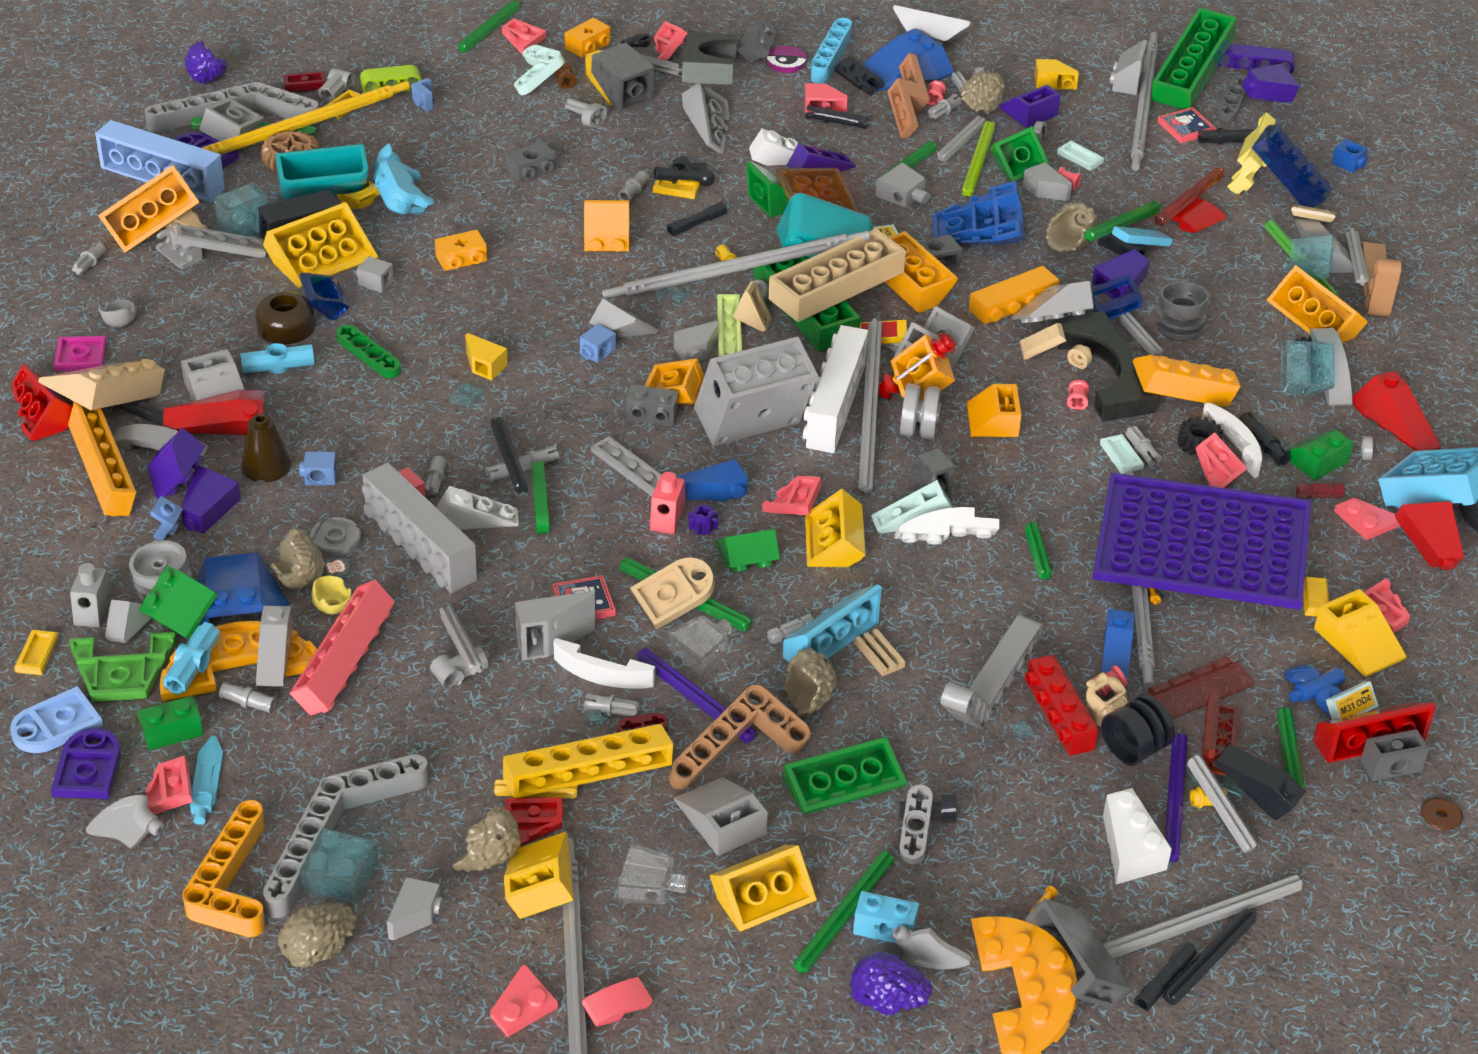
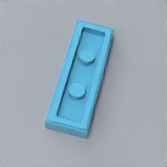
[1112,226,1173,247]

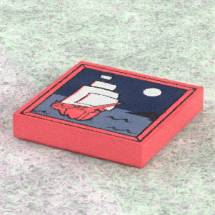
[1158,107,1216,143]
[553,575,616,620]

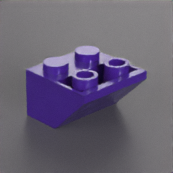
[1000,85,1061,128]
[147,428,206,499]

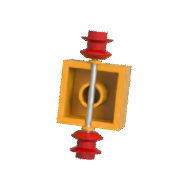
[878,333,956,400]

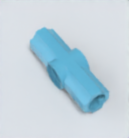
[240,343,315,374]
[163,622,220,695]

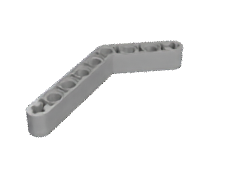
[144,82,320,132]
[941,614,1044,729]
[263,754,429,918]

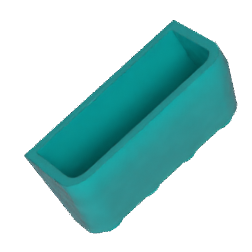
[275,144,369,199]
[776,193,873,258]

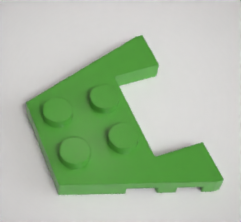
[69,632,177,702]

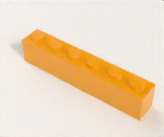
[68,401,136,516]

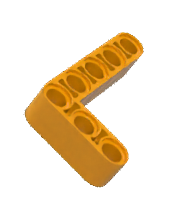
[182,800,266,937]

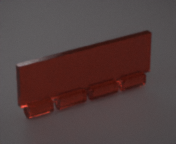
[1148,656,1255,719]

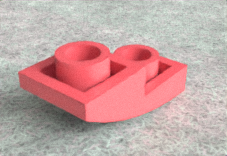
[581,977,653,1027]

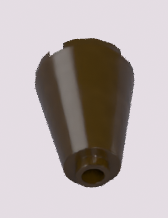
[241,414,291,482]

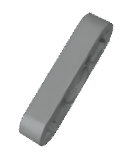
[900,785,933,864]

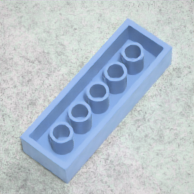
[95,120,225,202]

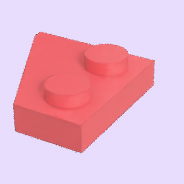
[502,18,546,54]
[653,21,687,61]
[1195,432,1247,488]
[762,476,822,515]
[1334,497,1400,540]
[1364,578,1410,633]
[145,756,193,815]
[490,965,558,1037]

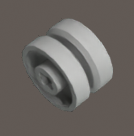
[900,383,941,440]
[129,540,193,601]

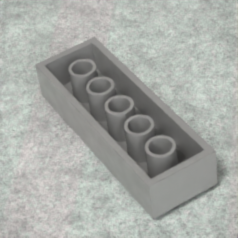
[362,463,477,594]

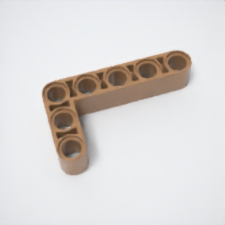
[1361,242,1401,317]
[669,685,810,790]

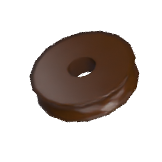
[1421,798,1463,831]

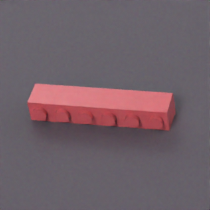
[290,579,395,715]

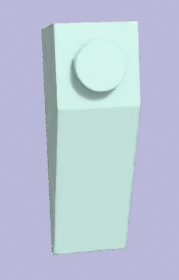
[871,480,953,533]

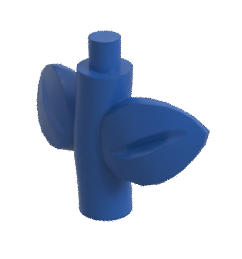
[1284,665,1345,717]

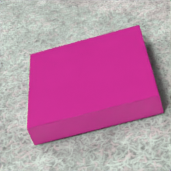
[53,336,107,372]

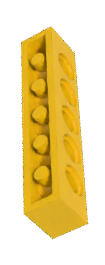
[503,724,673,798]

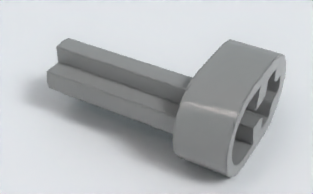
[565,98,607,128]

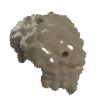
[960,70,1005,114]
[1046,202,1098,253]
[270,527,325,590]
[783,648,837,717]
[452,806,521,873]
[278,902,357,968]

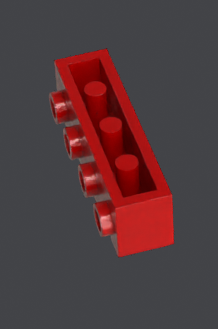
[1025,654,1098,756]

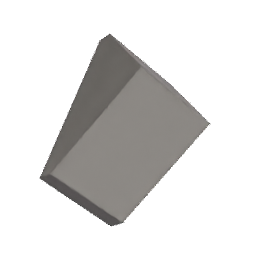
[105,600,151,643]

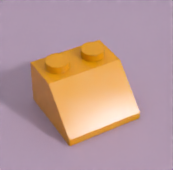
[584,200,629,252]

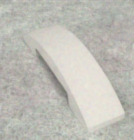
[1202,402,1262,478]
[554,638,655,689]

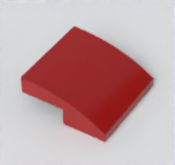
[1162,196,1226,233]

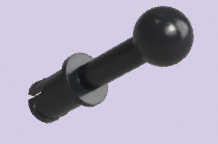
[653,166,715,186]

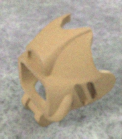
[1085,672,1128,726]

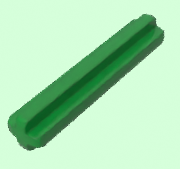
[1025,522,1052,580]

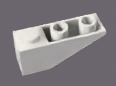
[749,128,810,166]
[436,486,519,529]

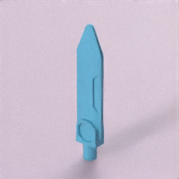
[190,735,223,824]

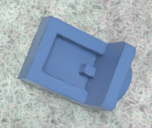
[411,78,433,111]
[150,496,183,541]

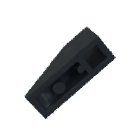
[1214,744,1306,820]

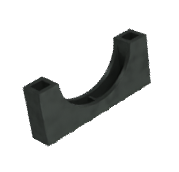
[678,32,737,85]
[1052,311,1159,422]

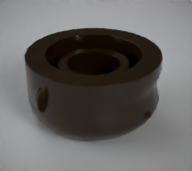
[255,291,315,345]

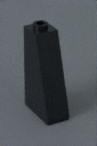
[258,190,342,239]

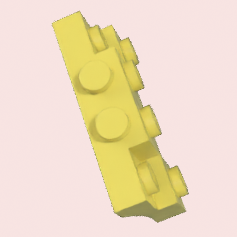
[1227,112,1278,194]

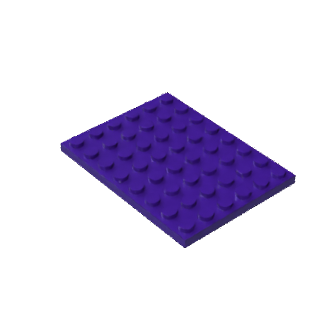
[1093,472,1311,610]

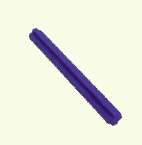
[637,648,756,744]
[1165,733,1188,862]

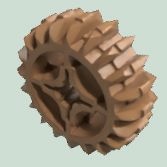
[261,130,319,173]

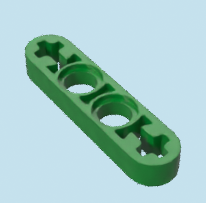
[336,325,401,378]
[531,461,549,534]

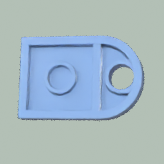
[10,686,103,753]

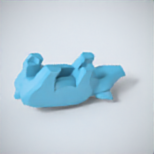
[372,144,434,214]

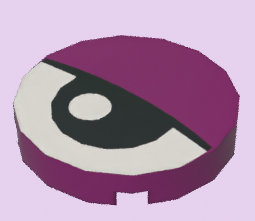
[766,46,807,73]

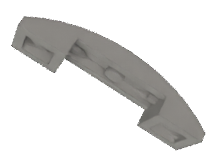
[1310,328,1352,406]
[113,424,209,457]

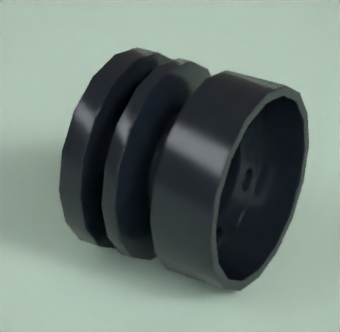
[1101,694,1175,766]

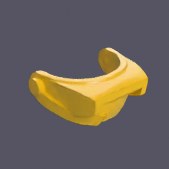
[335,181,379,209]

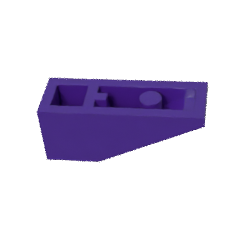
[787,143,856,180]

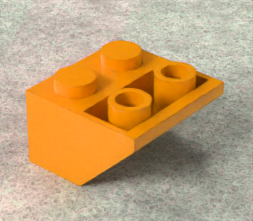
[966,384,1021,437]

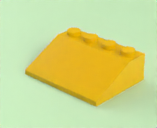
[263,202,378,288]

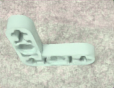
[514,45,565,95]

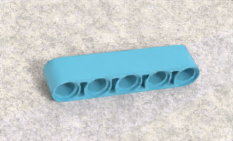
[811,18,852,84]

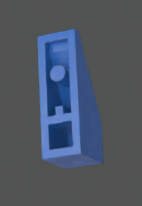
[676,459,748,501]
[1101,609,1135,688]

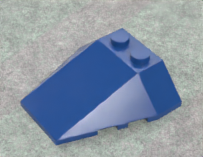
[862,28,954,91]
[933,181,1026,245]
[194,552,289,632]

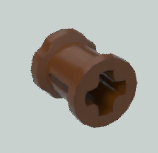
[554,63,576,89]

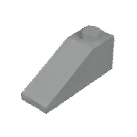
[256,606,293,686]

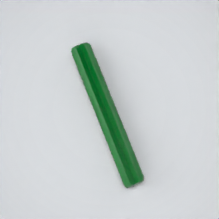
[881,140,937,176]
[1277,707,1305,788]

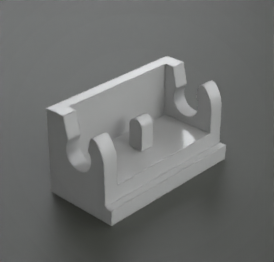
[156,223,203,269]

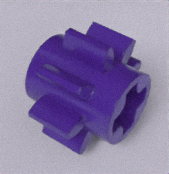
[688,505,718,535]

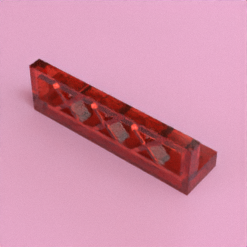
[1201,686,1239,776]

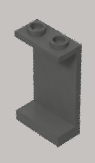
[1025,898,1132,1008]

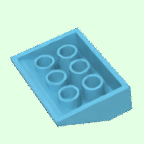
[1378,447,1478,508]

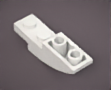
[895,507,999,545]

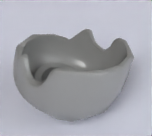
[99,299,137,328]

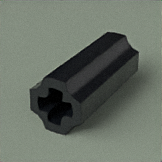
[1098,233,1146,256]

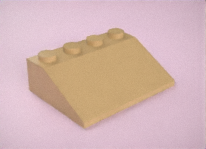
[38,359,165,410]

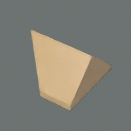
[733,281,773,332]

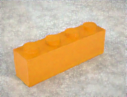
[969,266,1059,324]

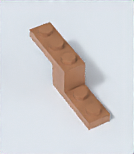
[887,53,930,139]

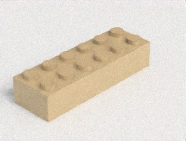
[768,229,906,322]

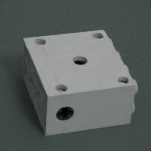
[694,337,818,447]

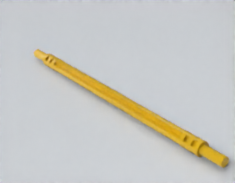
[202,81,410,155]

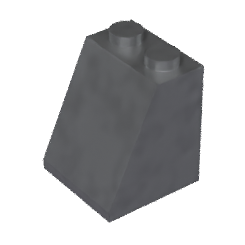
[591,42,655,113]

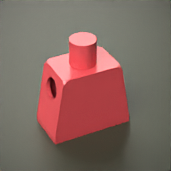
[650,472,686,534]

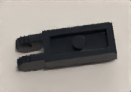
[834,56,884,96]

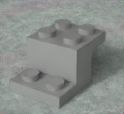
[894,306,975,368]

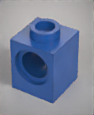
[1332,139,1368,173]

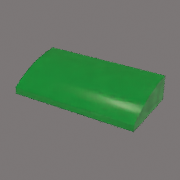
[782,737,907,815]

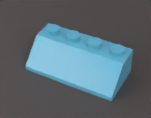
[783,585,882,662]

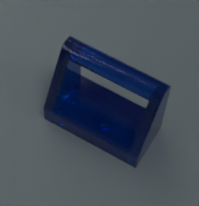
[299,272,349,321]
[1091,274,1142,319]

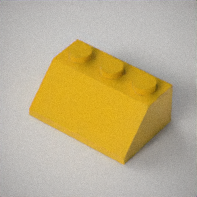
[805,489,866,567]
[709,845,817,932]

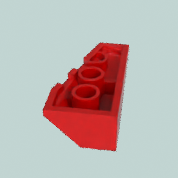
[11,363,74,441]
[1352,371,1441,451]
[163,390,264,435]

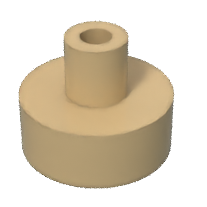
[1067,345,1092,369]

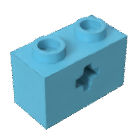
[853,891,919,943]

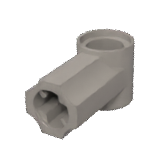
[318,68,355,102]
[430,647,488,690]

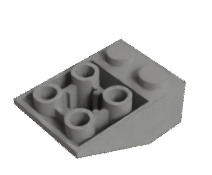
[1012,281,1093,323]
[181,349,244,401]
[515,591,595,661]
[674,777,768,856]

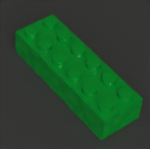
[1151,7,1237,110]
[753,247,861,352]

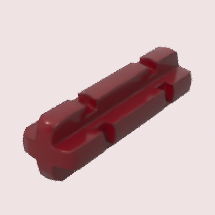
[1296,483,1345,498]

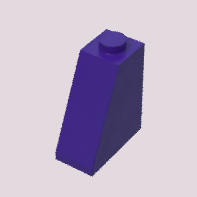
[1242,64,1300,103]
[1092,249,1149,306]
[181,465,241,534]

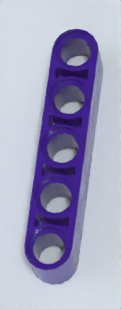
[1218,43,1295,74]

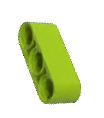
[360,65,421,93]

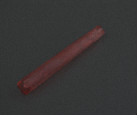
[1154,167,1224,226]

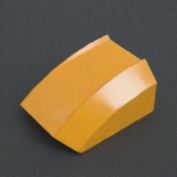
[644,358,704,405]

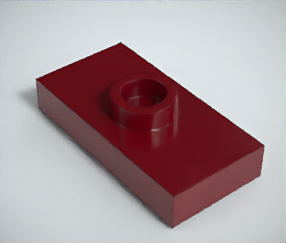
[283,71,326,92]

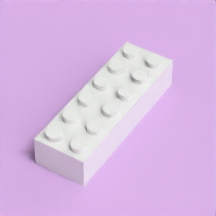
[803,325,868,453]

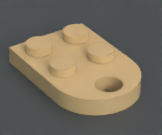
[630,558,715,630]

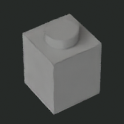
[356,257,394,293]

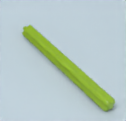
[962,121,996,197]

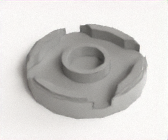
[310,517,361,556]

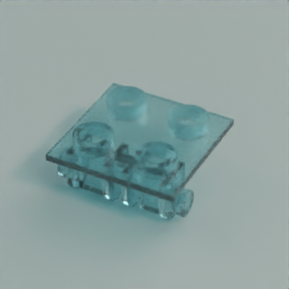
[1283,235,1334,279]

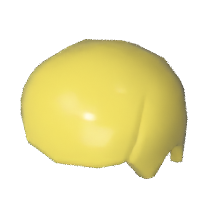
[311,575,352,615]

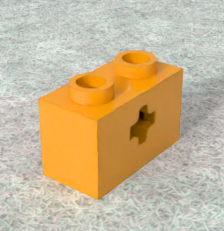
[565,18,610,58]
[435,230,487,271]

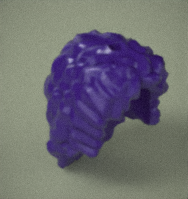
[184,41,227,84]
[850,952,933,1015]

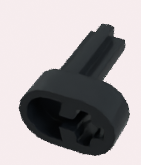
[900,795,957,822]

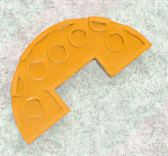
[160,621,317,702]
[971,916,1078,1054]

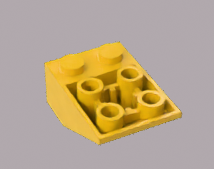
[1314,589,1406,677]
[504,831,574,919]

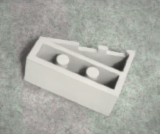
[1103,788,1171,884]

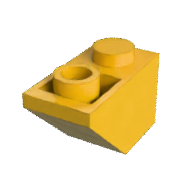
[1034,59,1079,89]
[465,333,508,380]

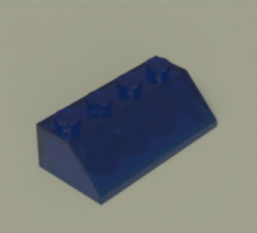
[1252,125,1333,208]

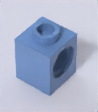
[580,324,616,363]
[300,452,337,485]

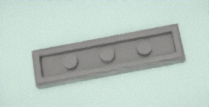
[174,224,267,258]
[591,436,662,496]

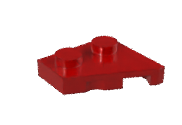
[505,797,563,846]

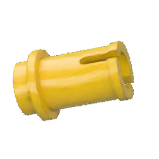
[715,245,738,261]
[1190,787,1227,809]

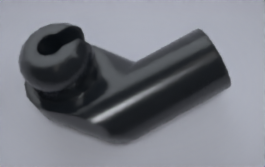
[621,33,651,47]

